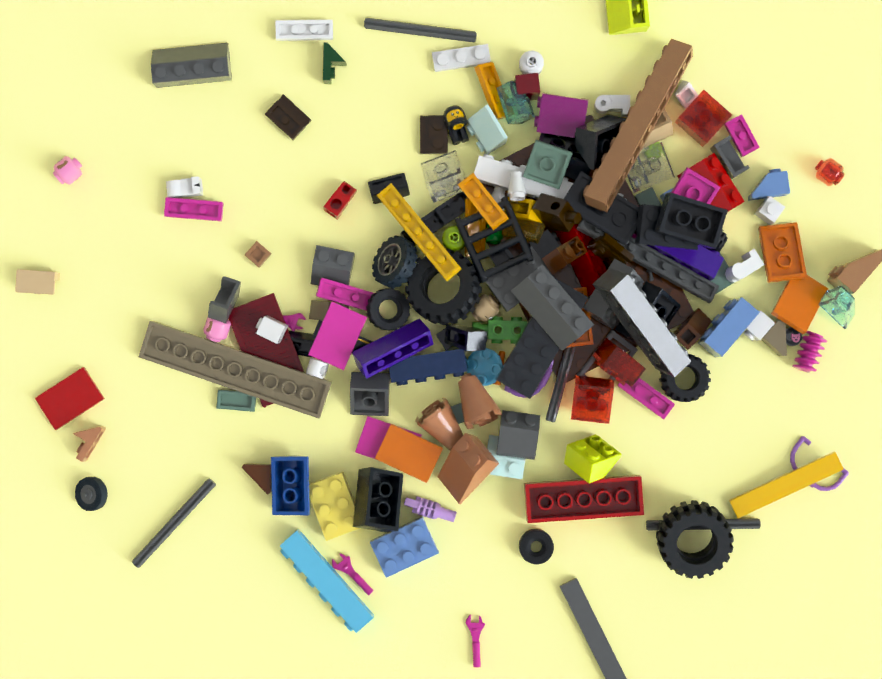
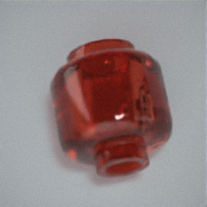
[815,158,845,187]

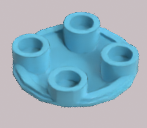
[467,348,503,386]

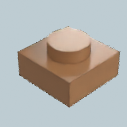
[245,241,272,268]

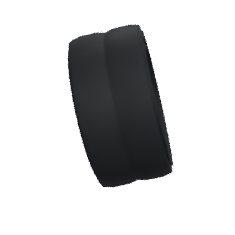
[519,529,554,565]

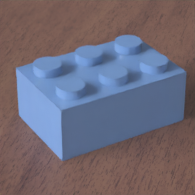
[698,297,760,358]
[370,516,439,578]

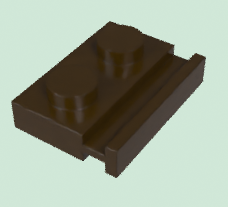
[265,94,312,141]
[420,115,448,155]
[587,233,634,266]

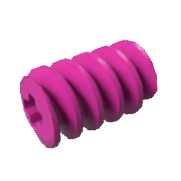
[792,331,827,373]

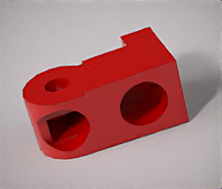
[323,181,357,220]

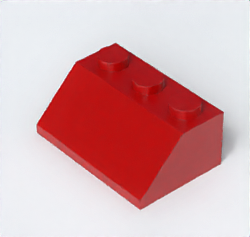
[677,153,745,212]

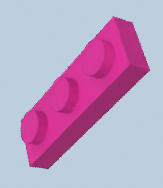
[164,197,224,222]
[316,278,373,311]
[617,370,675,420]

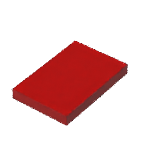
[35,367,105,430]

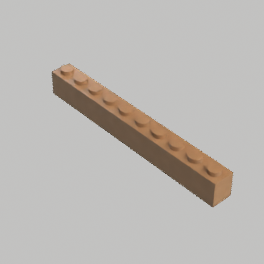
[583,38,693,212]

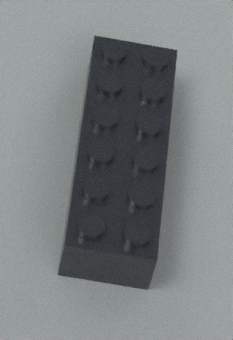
[495,278,589,399]

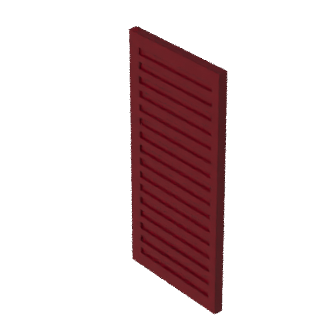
[228,293,304,408]

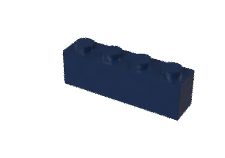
[389,349,469,386]

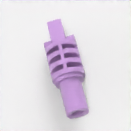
[404,496,457,523]

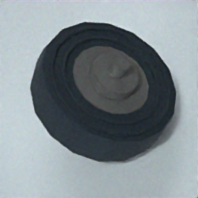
[75,477,108,511]

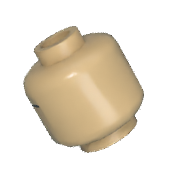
[471,294,500,322]

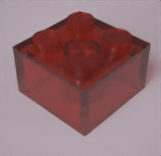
[675,90,732,147]
[592,338,646,387]
[571,375,614,424]

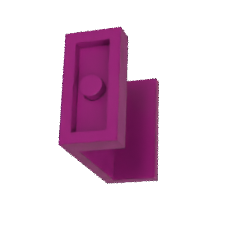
[534,92,589,138]

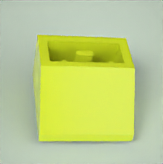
[605,0,650,35]
[564,434,621,483]

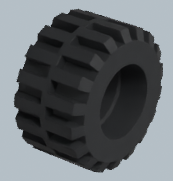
[659,354,711,402]

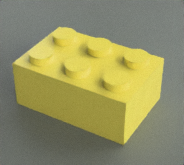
[309,472,359,541]

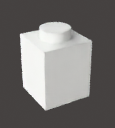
[754,196,785,225]
[744,310,775,341]
[256,315,288,344]

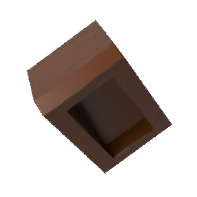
[241,463,272,495]

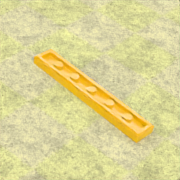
[376,183,462,281]
[729,451,844,518]

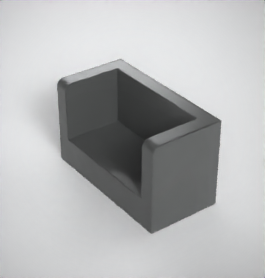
[710,135,750,180]
[208,276,241,323]

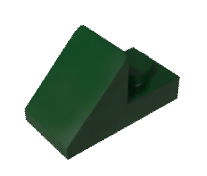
[323,42,347,84]

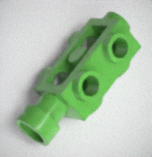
[472,316,527,344]

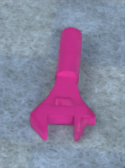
[283,313,306,331]
[332,553,374,596]
[465,615,485,668]

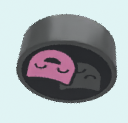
[786,327,802,346]

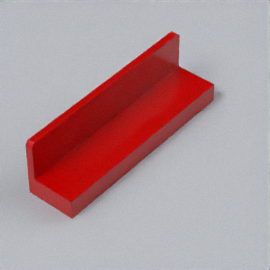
[556,223,607,297]

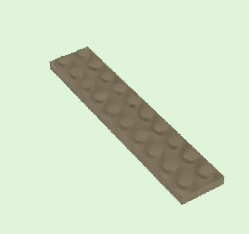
[138,321,332,419]

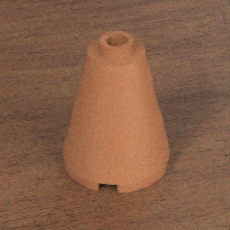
[458,373,502,429]
[415,398,463,451]

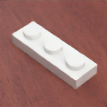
[275,20,333,41]
[432,44,491,72]

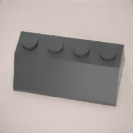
[151,42,232,88]
[511,264,594,351]

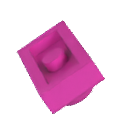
[724,114,760,157]

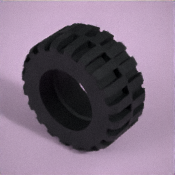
[405,249,482,325]
[656,500,734,579]

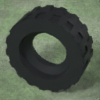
[366,288,411,331]

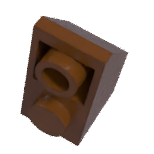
[542,236,588,275]
[673,308,712,350]

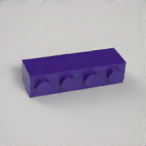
[647,245,724,281]
[352,318,434,379]

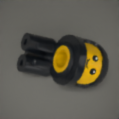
[443,105,469,145]

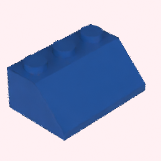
[271,455,310,516]

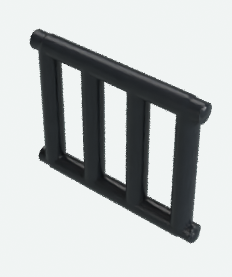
[455,196,534,283]

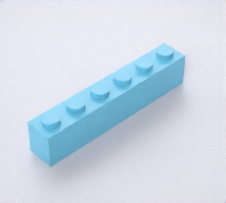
[280,529,374,633]

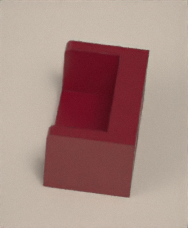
[513,73,540,102]

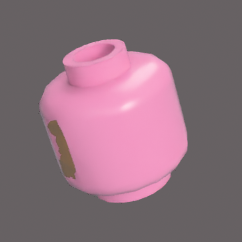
[53,156,82,185]
[203,317,231,342]

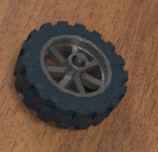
[372,235,418,289]

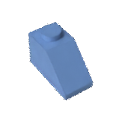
[748,168,790,201]

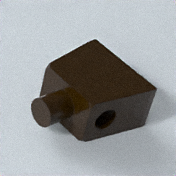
[532,193,581,232]

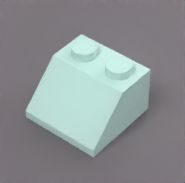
[466,104,508,154]
[487,435,525,479]

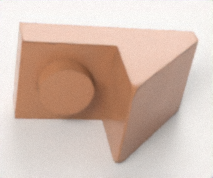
[73,426,106,462]

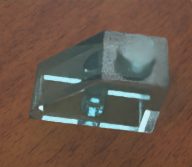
[497,80,535,124]
[818,285,855,329]

